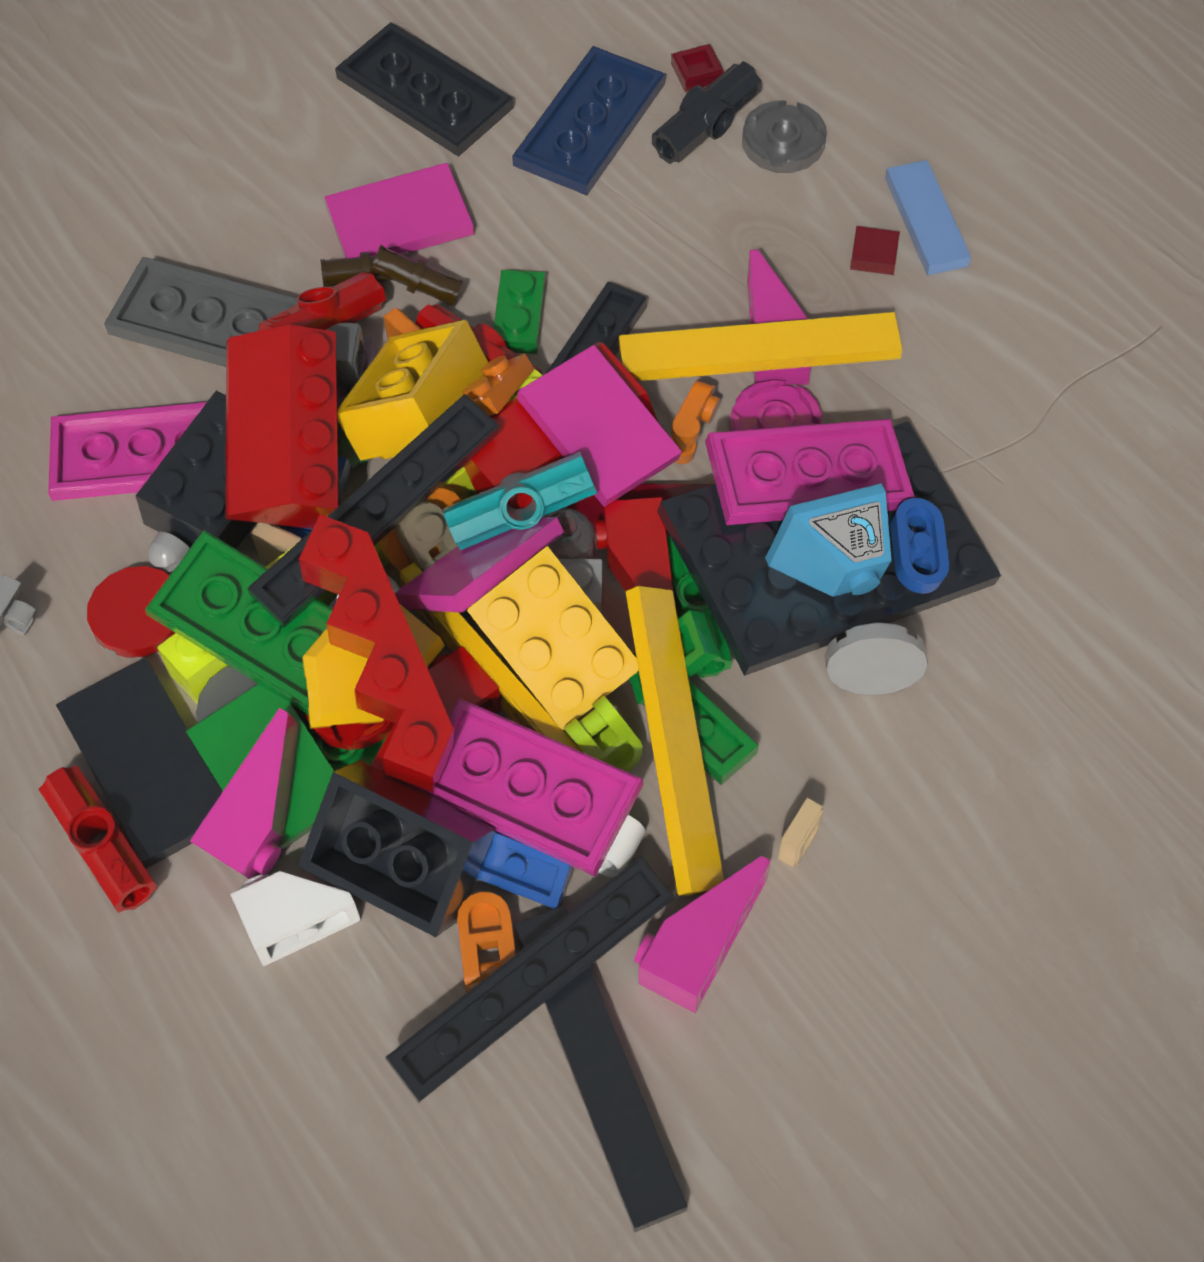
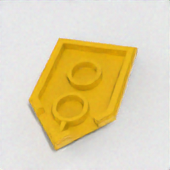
[302,604,445,728]

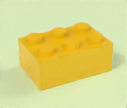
[337,320,488,461]
[467,546,639,731]

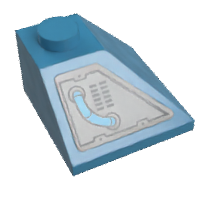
[765,483,891,597]

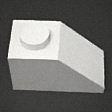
[230,871,361,967]

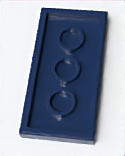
[512,46,666,196]

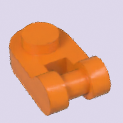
[671,379,720,464]
[457,892,516,993]

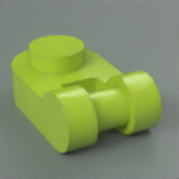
[564,695,643,772]

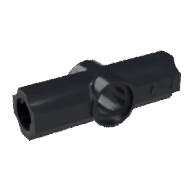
[652,61,762,164]

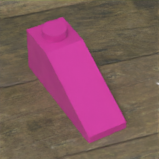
[747,250,811,385]
[190,708,299,879]
[634,856,771,1014]

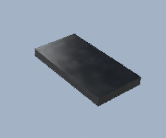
[335,22,514,157]
[55,657,223,869]

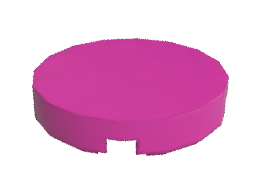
[729,380,822,431]

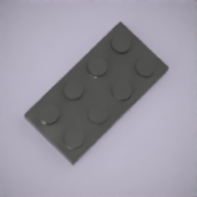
[104,257,298,367]

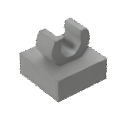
[0,574,36,636]

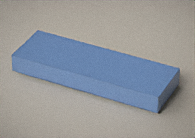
[885,160,971,276]

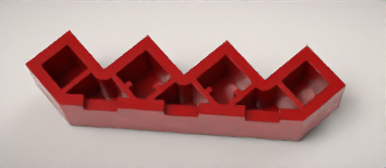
[299,514,454,793]

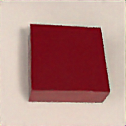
[671,44,724,93]
[850,226,900,275]

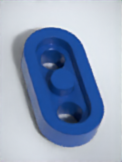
[890,498,949,594]

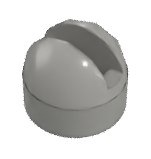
[148,532,190,573]

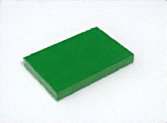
[186,684,335,850]

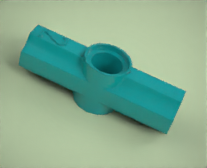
[443,451,597,551]

